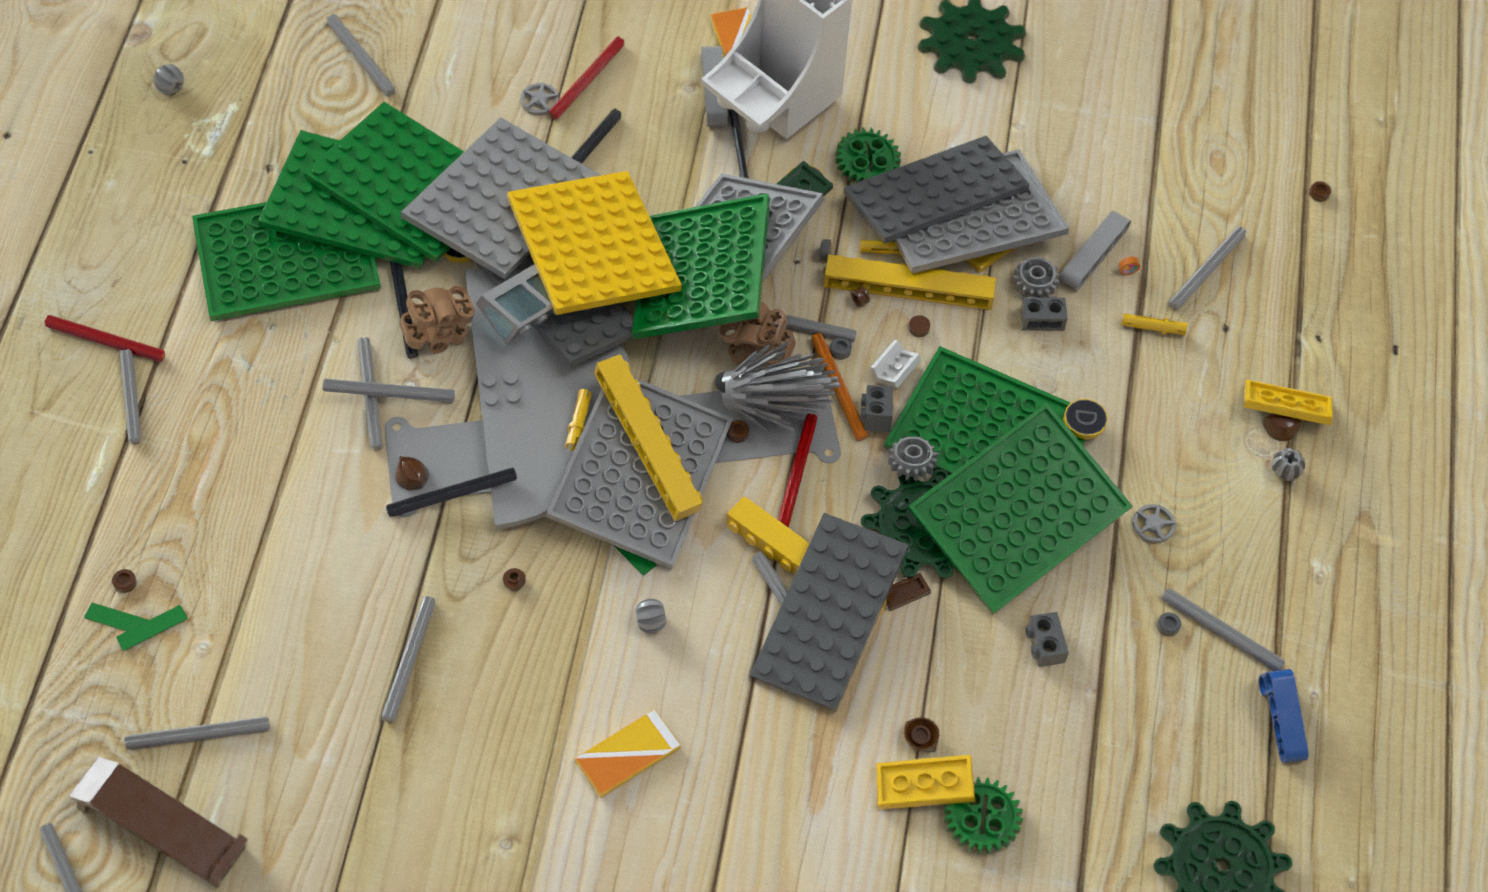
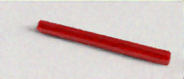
[549,36,625,119]
[44,315,166,362]
[778,414,818,528]

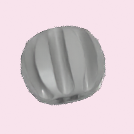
[153,64,184,94]
[1272,448,1305,481]
[635,599,666,633]

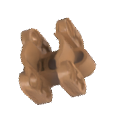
[399,286,475,354]
[719,301,796,366]

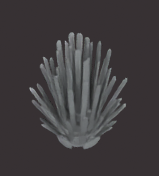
[722,341,841,432]

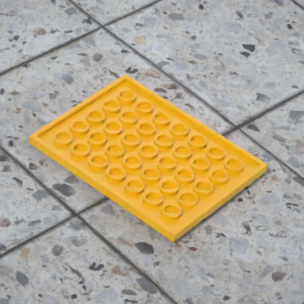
[507,171,681,315]

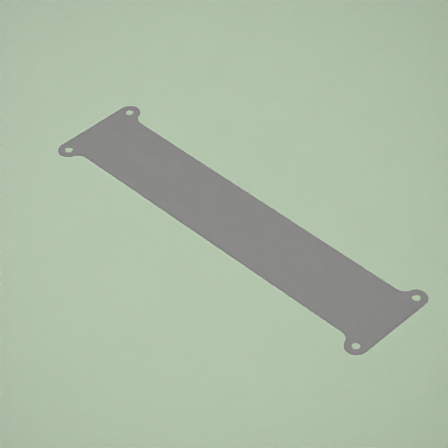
[385,371,841,517]

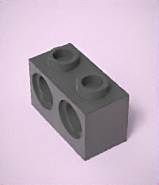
[1020,296,1068,331]
[860,385,893,432]
[1025,612,1069,667]

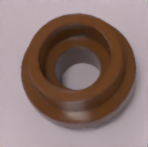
[503,568,526,591]

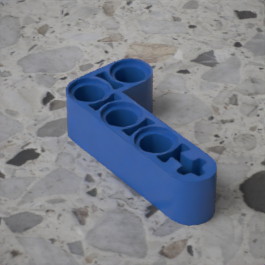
[1258,669,1308,763]

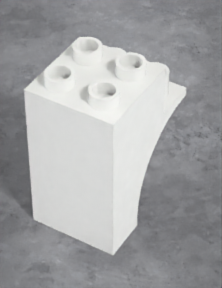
[701,0,852,139]

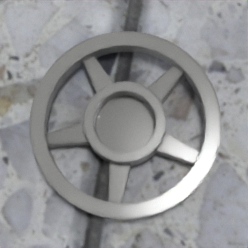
[521,82,559,115]
[1133,504,1176,543]

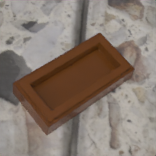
[886,573,931,611]

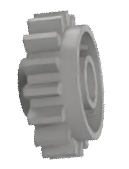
[1013,257,1060,298]
[888,436,937,481]

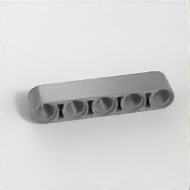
[701,46,728,127]
[1059,210,1131,290]

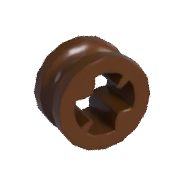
[850,286,870,307]

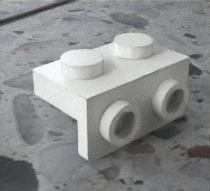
[871,340,921,389]

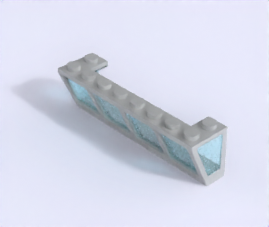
[476,264,556,346]

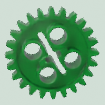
[835,127,901,183]
[944,777,1023,855]

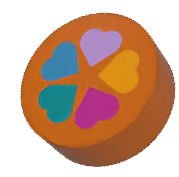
[1118,257,1141,275]

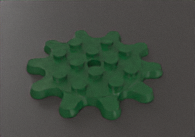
[917,0,1027,84]
[861,469,953,579]
[1153,801,1293,892]

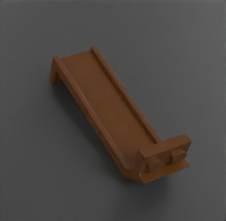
[69,757,248,888]

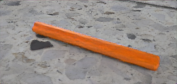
[811,333,868,441]

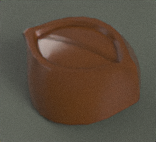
[1263,413,1302,441]
[395,456,429,490]
[904,717,940,752]

